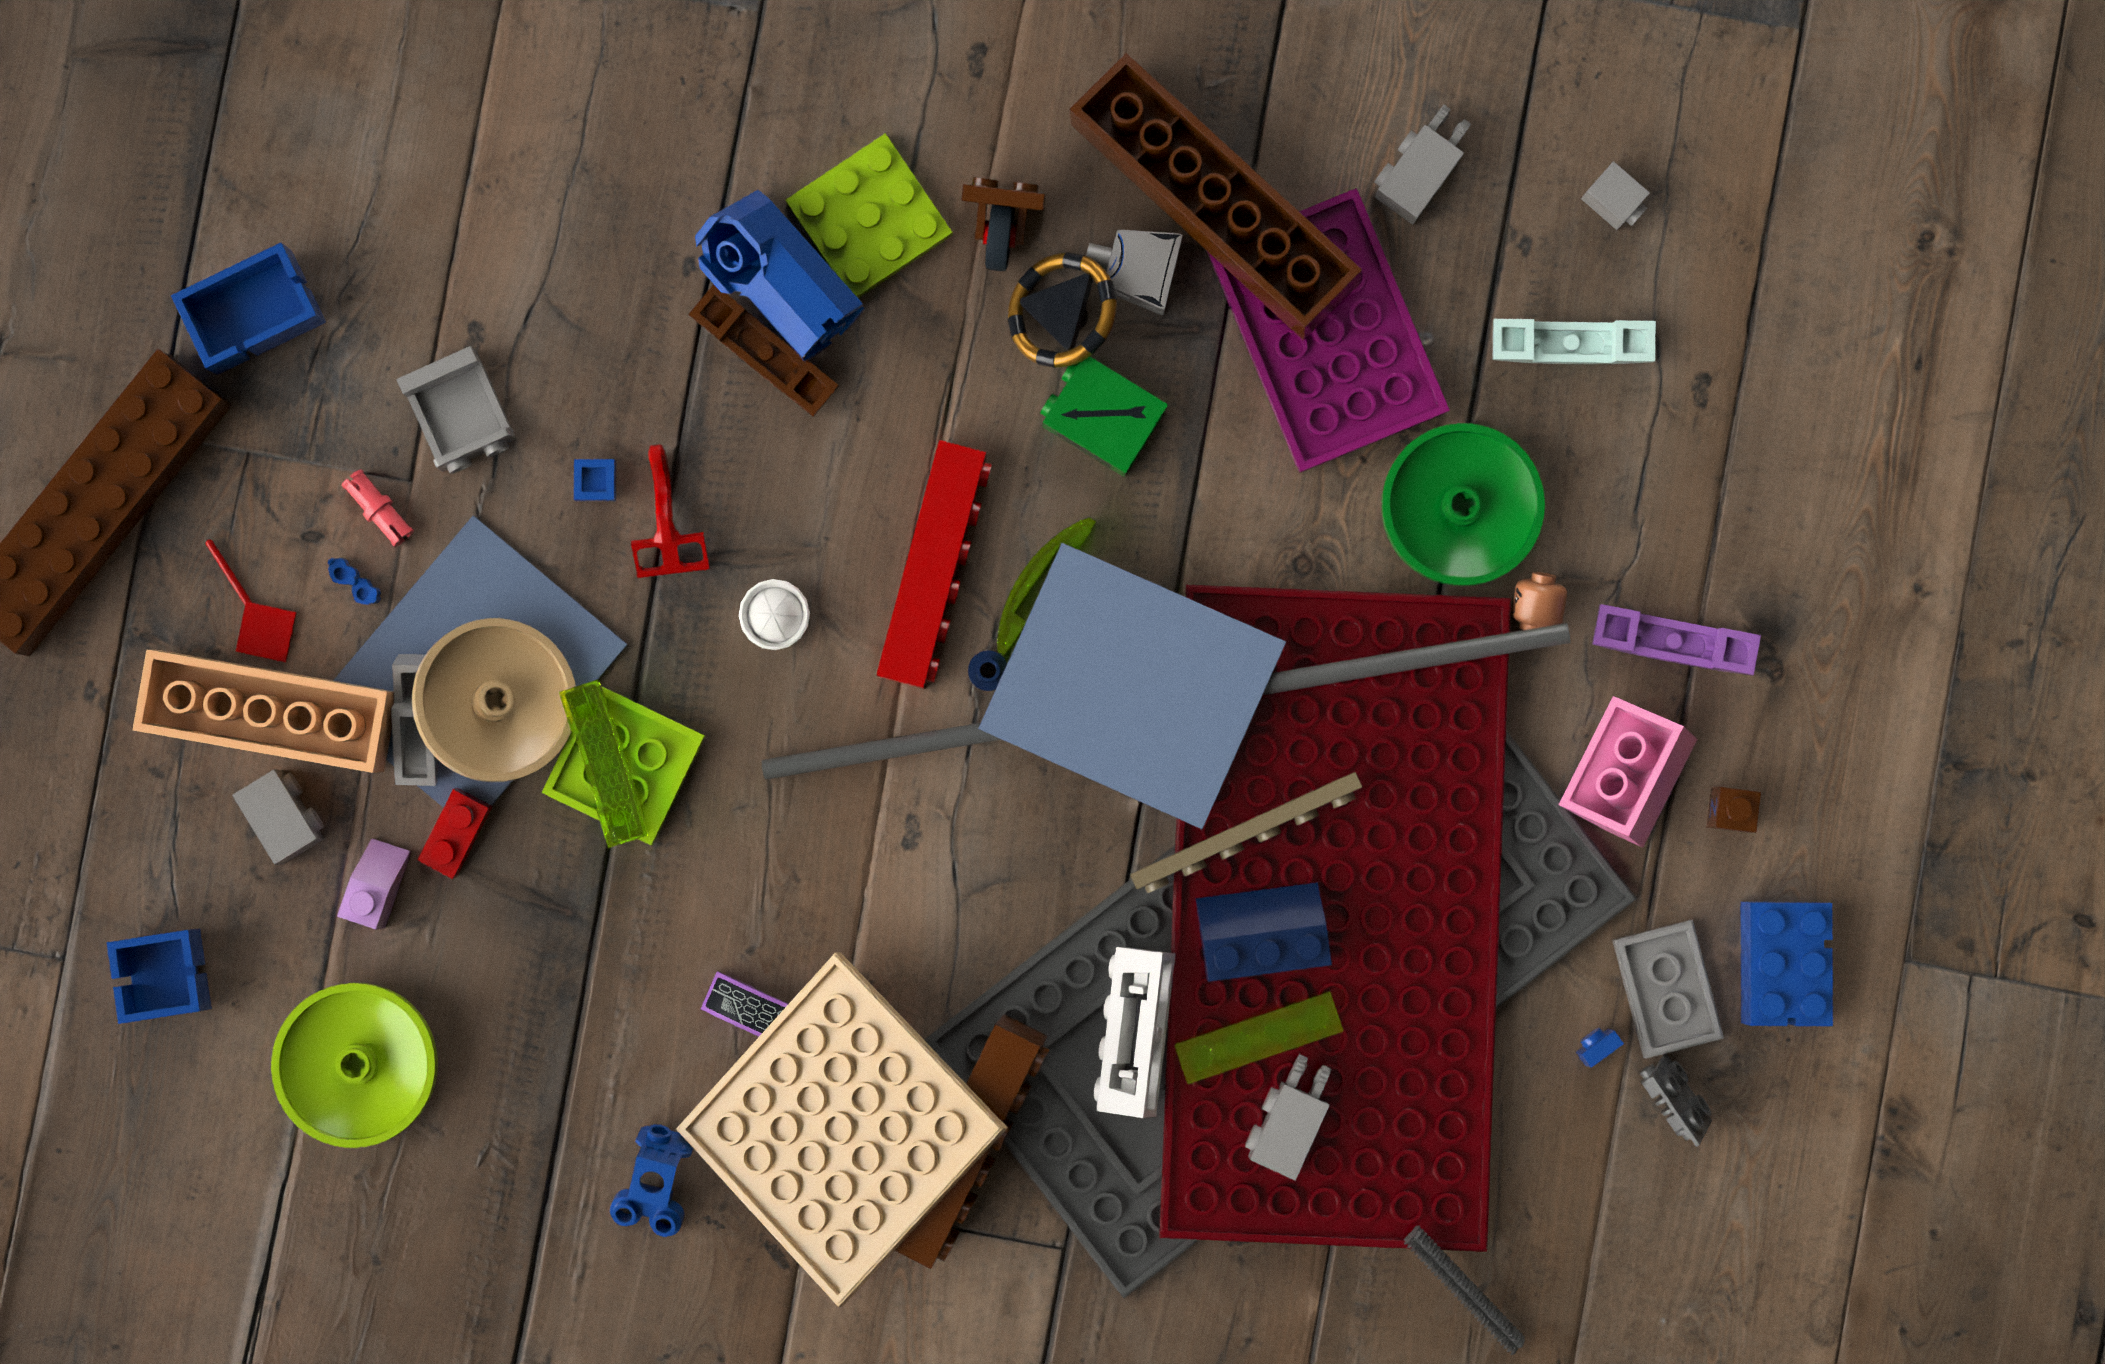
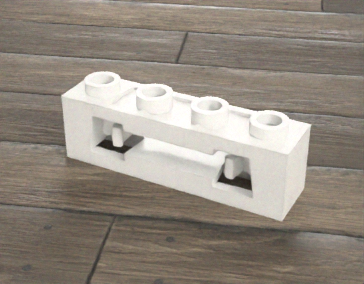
[1094,947,1175,1118]

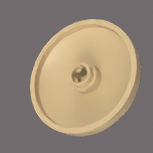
[412,618,576,782]

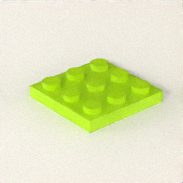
[785,133,953,298]
[542,683,706,846]

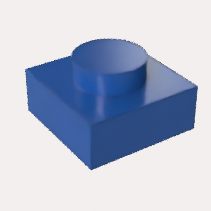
[574,459,616,501]
[1576,1027,1624,1068]

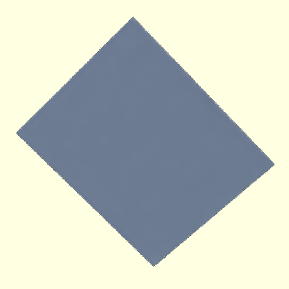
[333,515,628,808]
[978,543,1286,829]

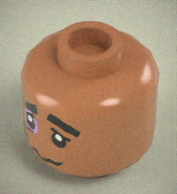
[1511,572,1567,630]

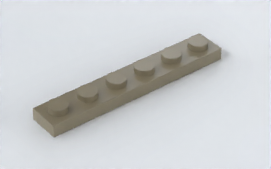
[1129,772,1362,893]

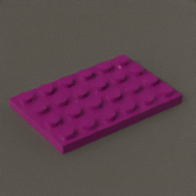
[1207,188,1450,474]

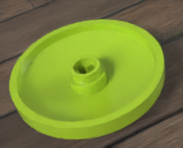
[271,983,438,1148]

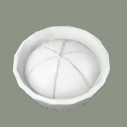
[739,579,810,650]

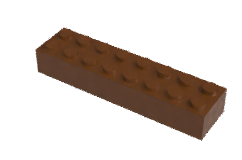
[1069,53,1362,340]
[0,349,232,656]

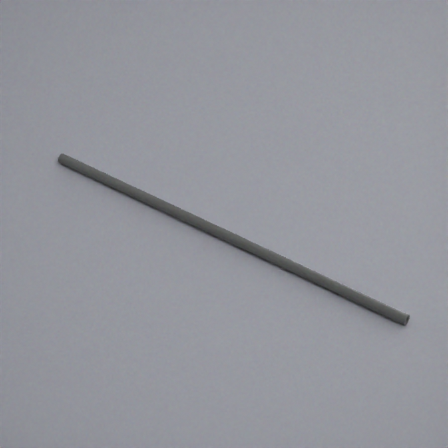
[762,623,1571,780]

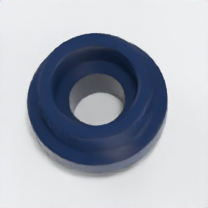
[968,650,1007,691]

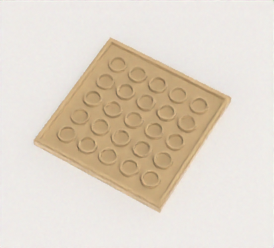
[676,952,1008,1307]

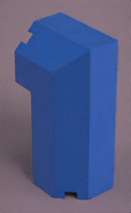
[695,189,865,362]

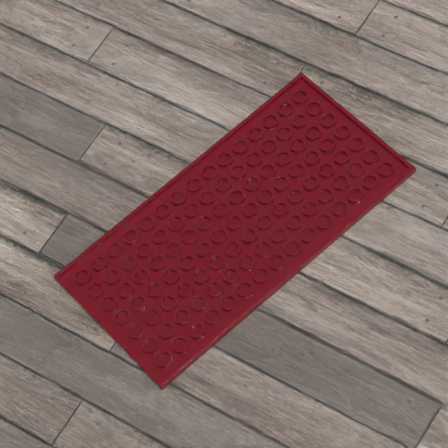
[1159,584,1511,1252]

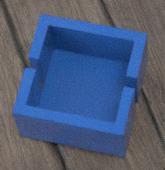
[106,928,212,1024]

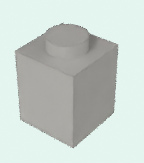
[1581,161,1650,230]

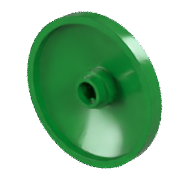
[1381,423,1545,586]

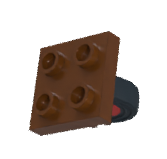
[961,177,1046,271]

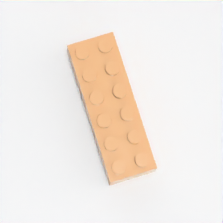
[133,649,394,773]

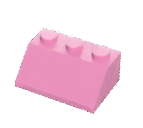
[1559,696,1697,848]

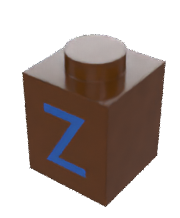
[1706,787,1761,833]

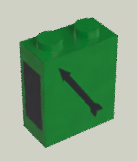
[1040,356,1168,478]

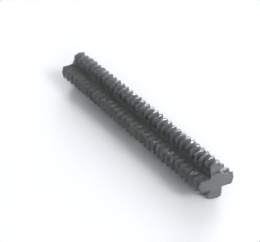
[1404,1226,1525,1355]

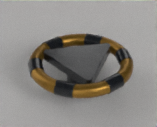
[1007,252,1117,368]

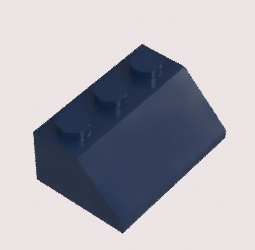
[1196,882,1332,982]

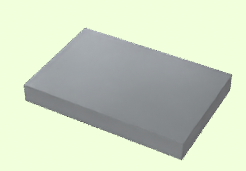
[1612,920,1724,1059]

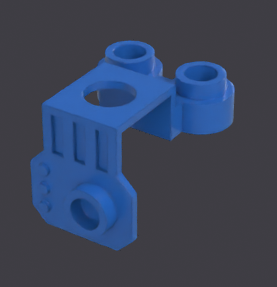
[610,1124,694,1237]

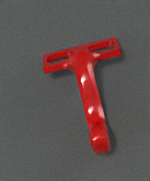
[631,444,710,578]

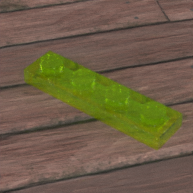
[1174,992,1344,1084]

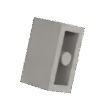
[232,769,325,865]

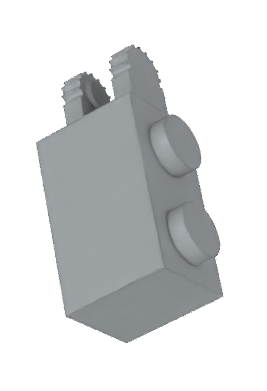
[1374,105,1471,225]
[1245,1054,1331,1181]

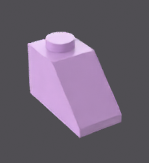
[337,839,411,929]

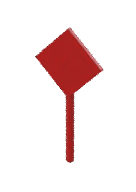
[206,539,297,663]

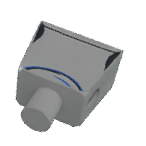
[1086,230,1183,315]

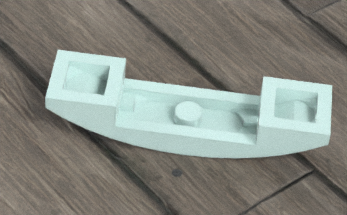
[1493,319,1656,364]

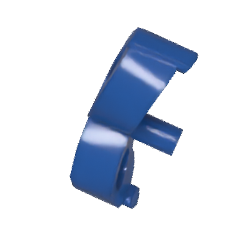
[327,558,381,605]

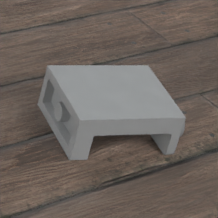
[396,346,516,474]

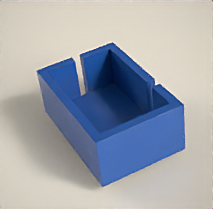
[171,242,326,375]
[1740,902,1833,1026]

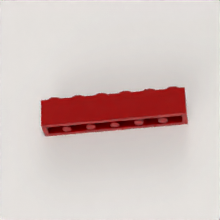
[876,440,992,690]

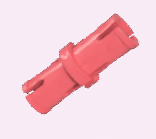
[341,469,414,547]

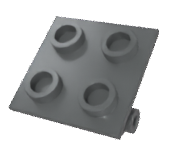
[1639,1053,1712,1147]

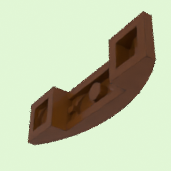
[688,284,839,417]

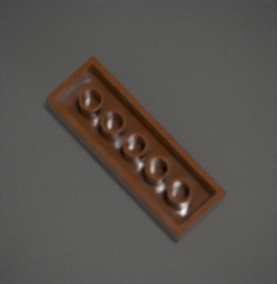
[895,1014,1050,1269]

